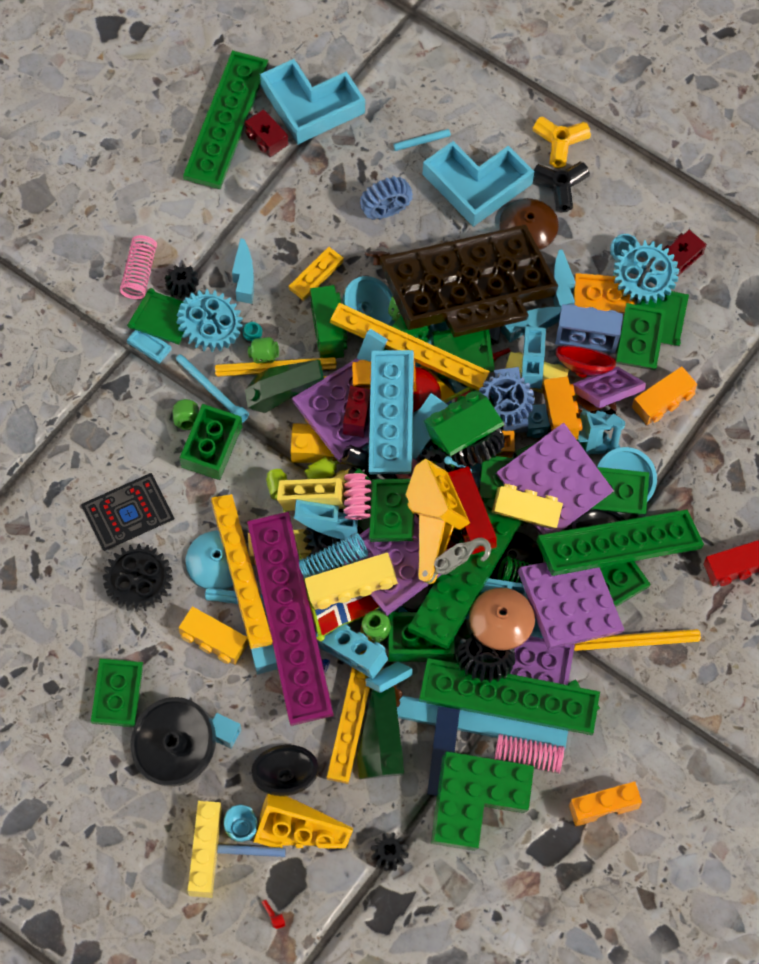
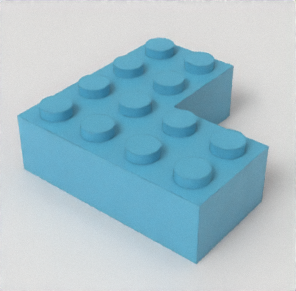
[260,59,365,145]
[422,141,534,227]

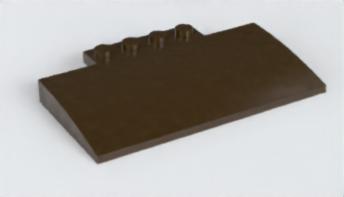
[379,225,558,338]

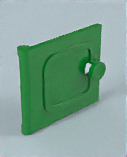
[637,286,689,346]
[127,288,195,345]
[432,329,495,381]

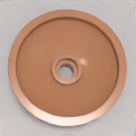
[469,588,535,650]

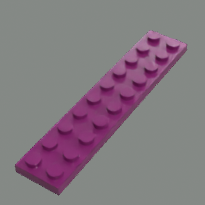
[247,511,334,726]

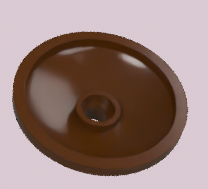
[499,198,559,250]

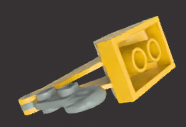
[406,459,491,584]

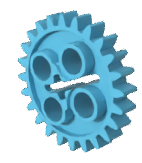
[613,240,679,304]
[176,289,243,352]

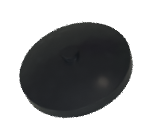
[130,697,216,787]

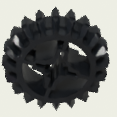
[451,428,505,466]
[456,633,516,683]

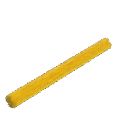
[215,357,337,377]
[574,629,701,651]

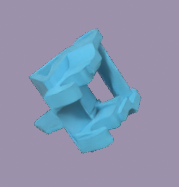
[577,408,625,454]

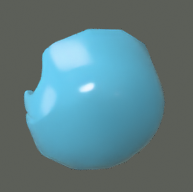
[610,234,639,262]
[224,804,258,842]

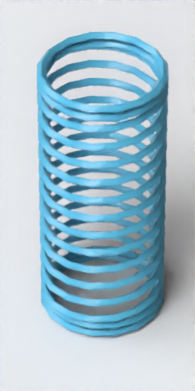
[299,533,368,578]

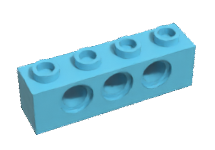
[312,616,388,679]

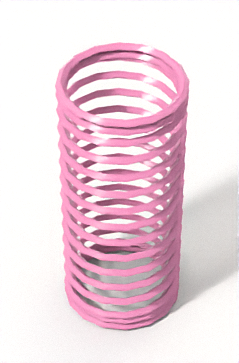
[120,235,157,299]
[494,734,565,774]

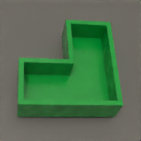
[431,752,534,851]

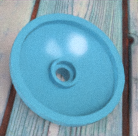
[343,276,395,326]
[597,447,657,502]
[186,531,249,590]

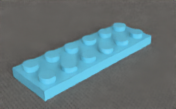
[369,350,414,474]

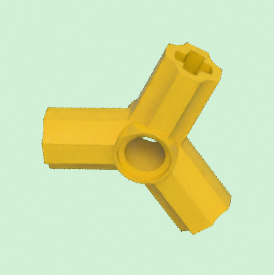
[532,116,591,168]

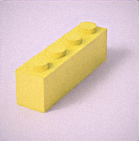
[304,552,398,610]
[188,801,222,898]

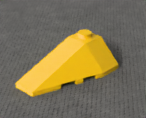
[291,423,345,464]
[253,793,353,848]

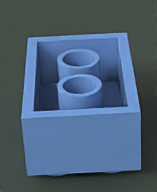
[555,304,623,354]

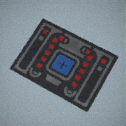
[81,473,175,551]

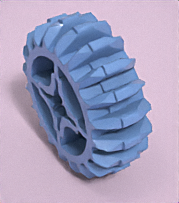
[360,176,413,220]
[479,371,535,428]

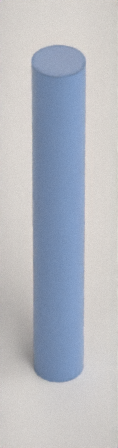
[217,844,286,857]

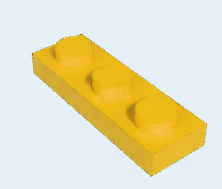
[289,247,344,301]

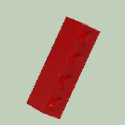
[448,466,497,554]
[703,540,759,586]

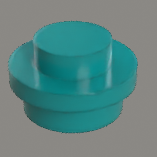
[242,322,263,342]

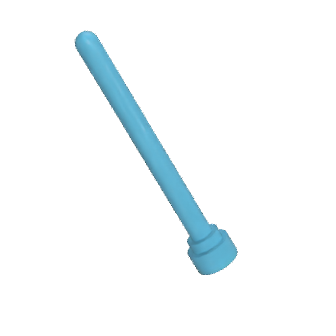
[176,354,249,423]

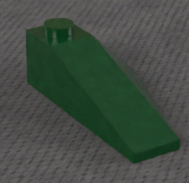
[245,360,324,413]
[357,687,404,780]

